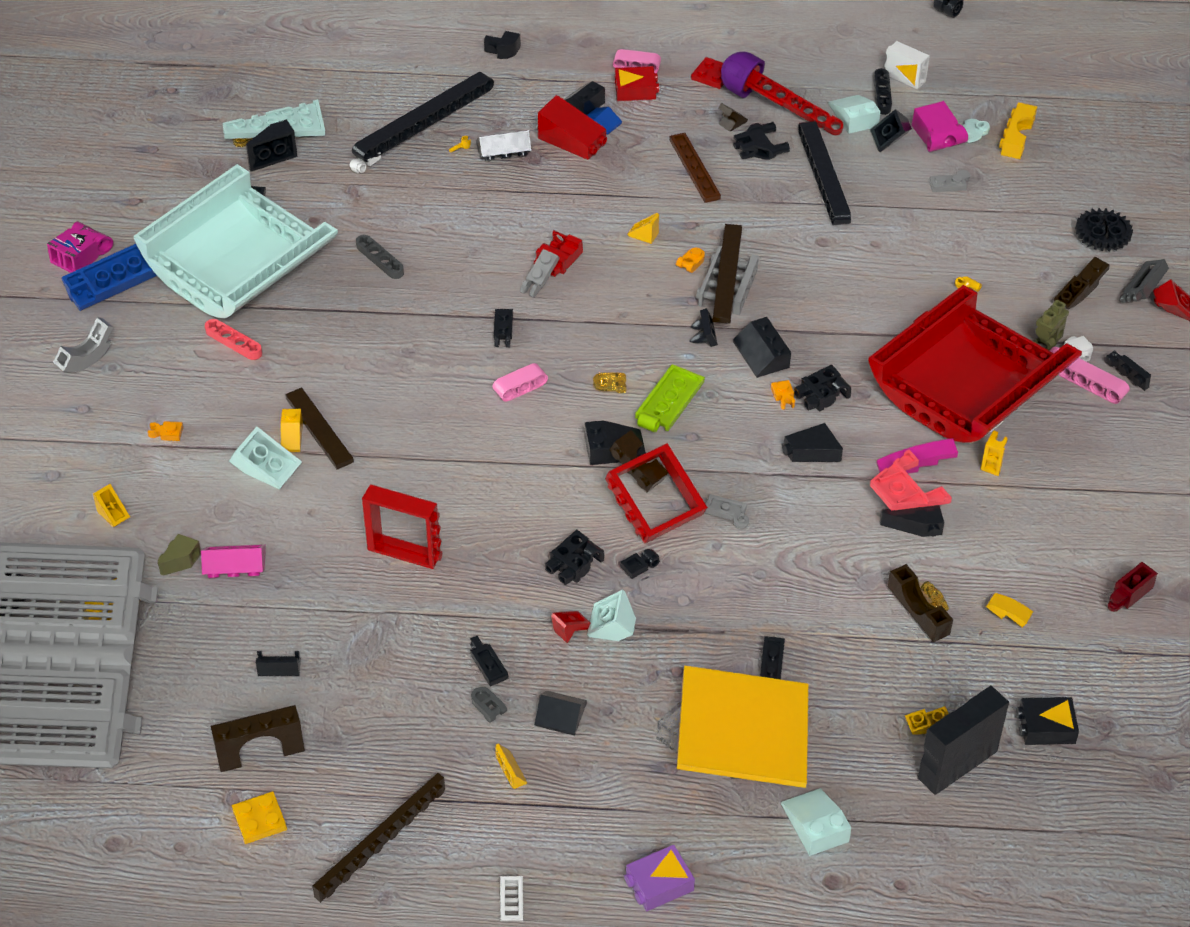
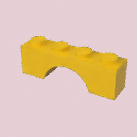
[999,102,1037,159]

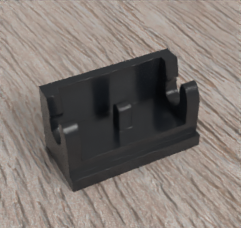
[256,651,301,676]

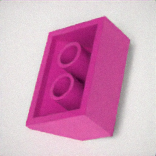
[201,544,266,578]

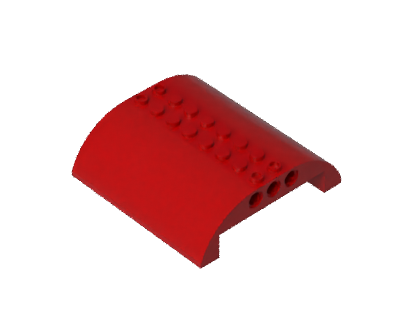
[868,285,1082,443]

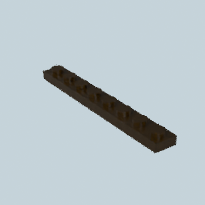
[312,773,445,903]

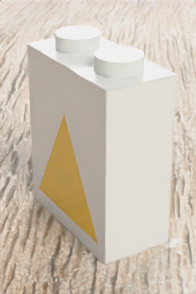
[884,41,930,89]

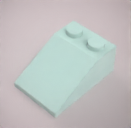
[828,95,880,134]
[229,427,302,489]
[781,788,851,856]

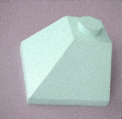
[587,590,636,641]

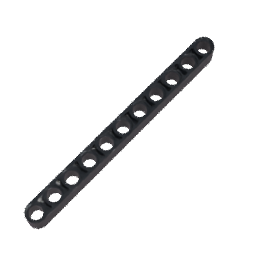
[352,72,494,162]

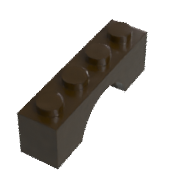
[887,564,953,642]

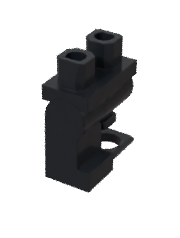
[794,364,851,412]
[545,529,604,585]

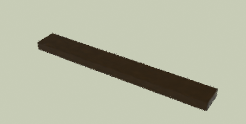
[712,224,742,324]

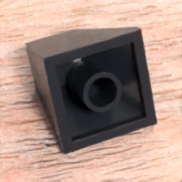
[871,109,912,152]

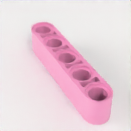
[1049,347,1130,404]

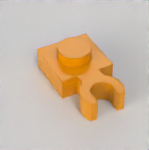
[771,380,795,410]
[148,421,183,441]

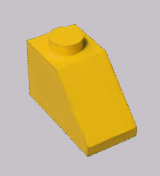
[281,409,303,452]

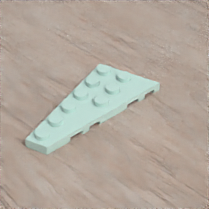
[223,99,325,139]

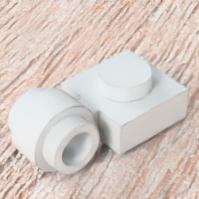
[350,153,381,173]

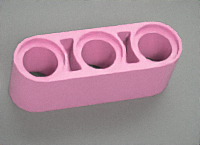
[613,49,661,73]
[492,363,548,402]

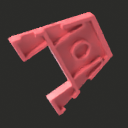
[870,449,952,511]

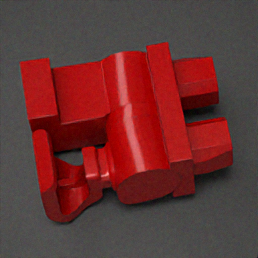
[534,230,583,277]

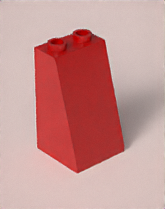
[538,95,607,160]

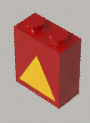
[615,66,659,101]

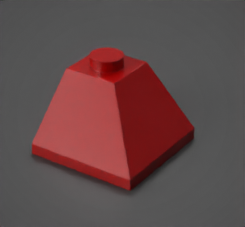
[1153,279,1190,321]

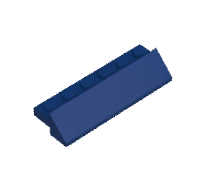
[61,244,157,311]

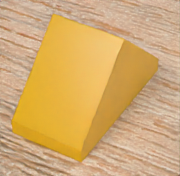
[627,213,659,244]
[93,484,130,527]

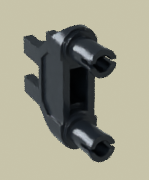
[733,121,790,160]

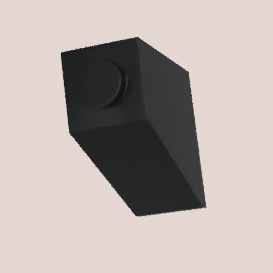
[782,423,843,462]

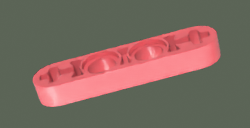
[205,319,262,360]

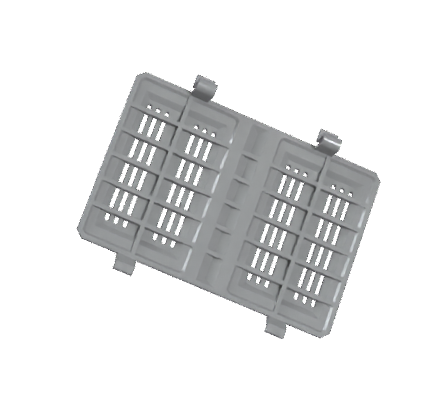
[0,542,158,769]

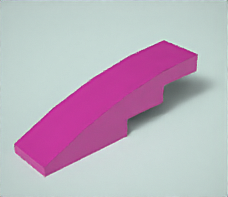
[876,438,958,473]

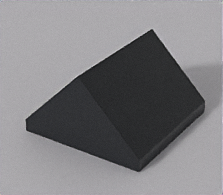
[534,691,587,736]

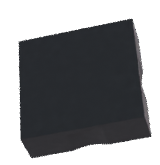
[918,685,1009,795]

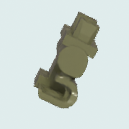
[1034,300,1069,350]

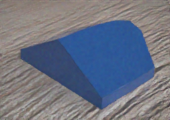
[587,107,622,135]

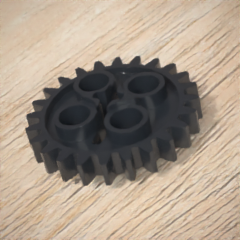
[1075,208,1133,252]

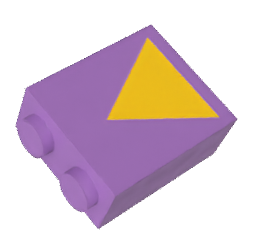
[624,845,695,912]

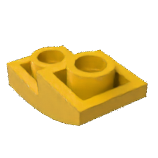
[986,593,1033,628]
[905,706,949,735]

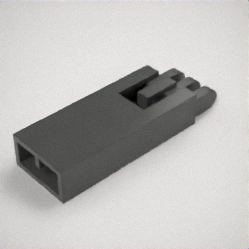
[1121,259,1169,303]

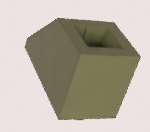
[158,534,201,575]

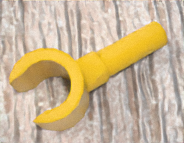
[449,136,471,153]

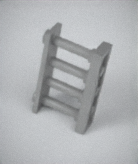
[696,247,759,315]

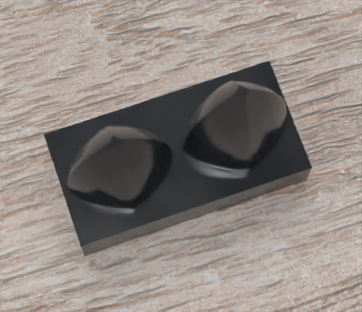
[690,308,718,347]

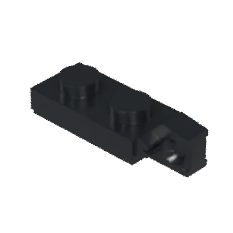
[1106,351,1151,391]
[470,635,509,687]

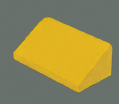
[495,743,527,789]

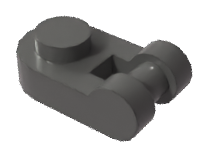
[471,687,507,723]

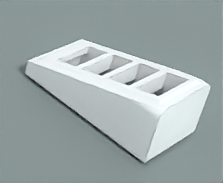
[500,876,523,922]

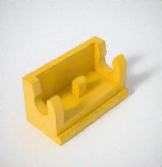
[981,430,1007,476]

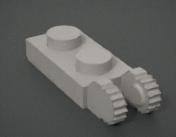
[520,249,559,298]

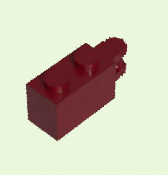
[1108,562,1158,612]

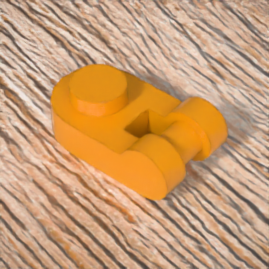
[676,247,705,273]

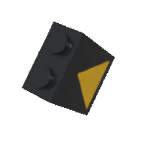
[1016,697,1079,745]

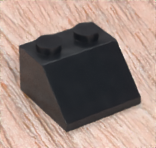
[564,81,605,115]

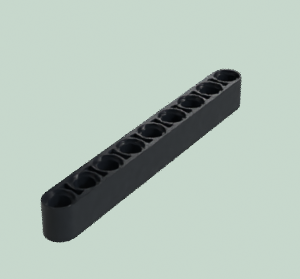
[798,121,851,226]

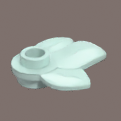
[962,119,990,143]

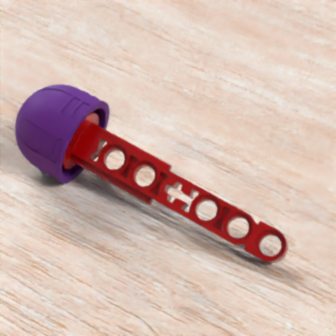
[721,52,843,135]

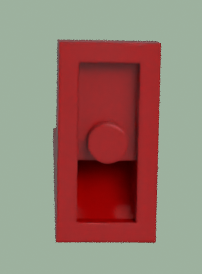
[551,611,591,643]

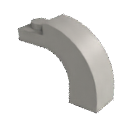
[53,317,113,372]

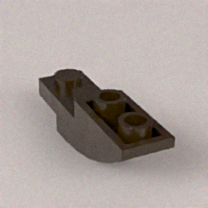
[1054,257,1110,310]

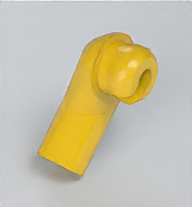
[955,276,982,292]

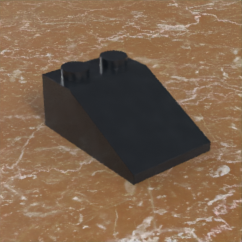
[246,119,298,172]
[585,420,646,465]

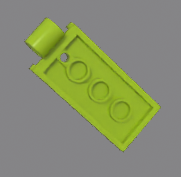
[635,364,705,433]

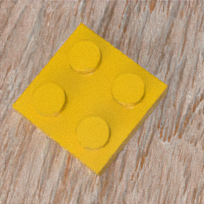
[231,791,287,844]

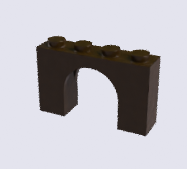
[210,705,305,772]

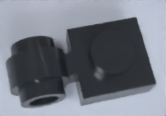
[620,549,660,579]

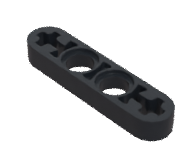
[874,68,892,115]

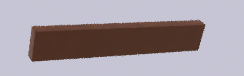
[669,132,721,203]

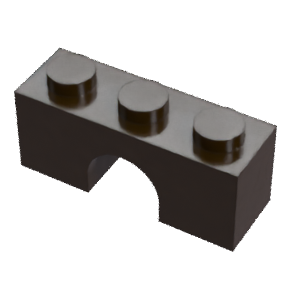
[610,430,668,493]

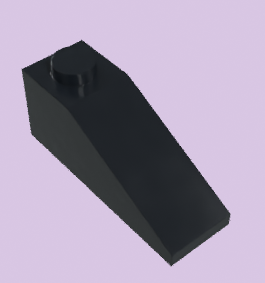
[880,505,945,537]

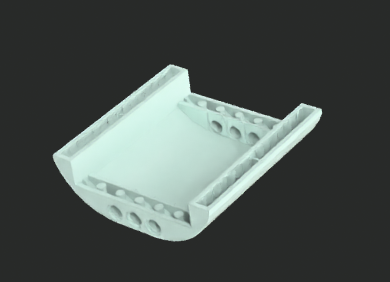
[134,164,338,318]

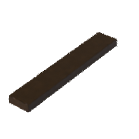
[285,387,354,470]

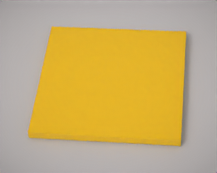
[677,665,808,788]

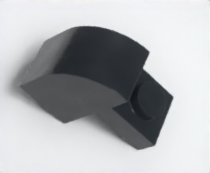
[484,31,521,59]

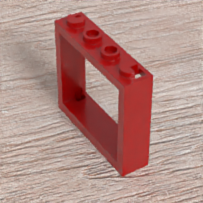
[605,443,708,544]
[362,484,443,569]

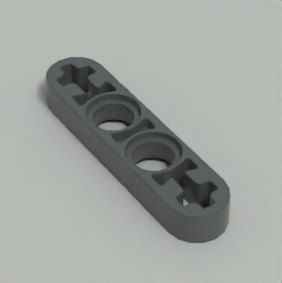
[356,235,404,279]

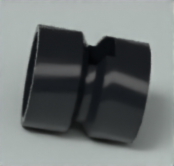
[934,0,964,18]

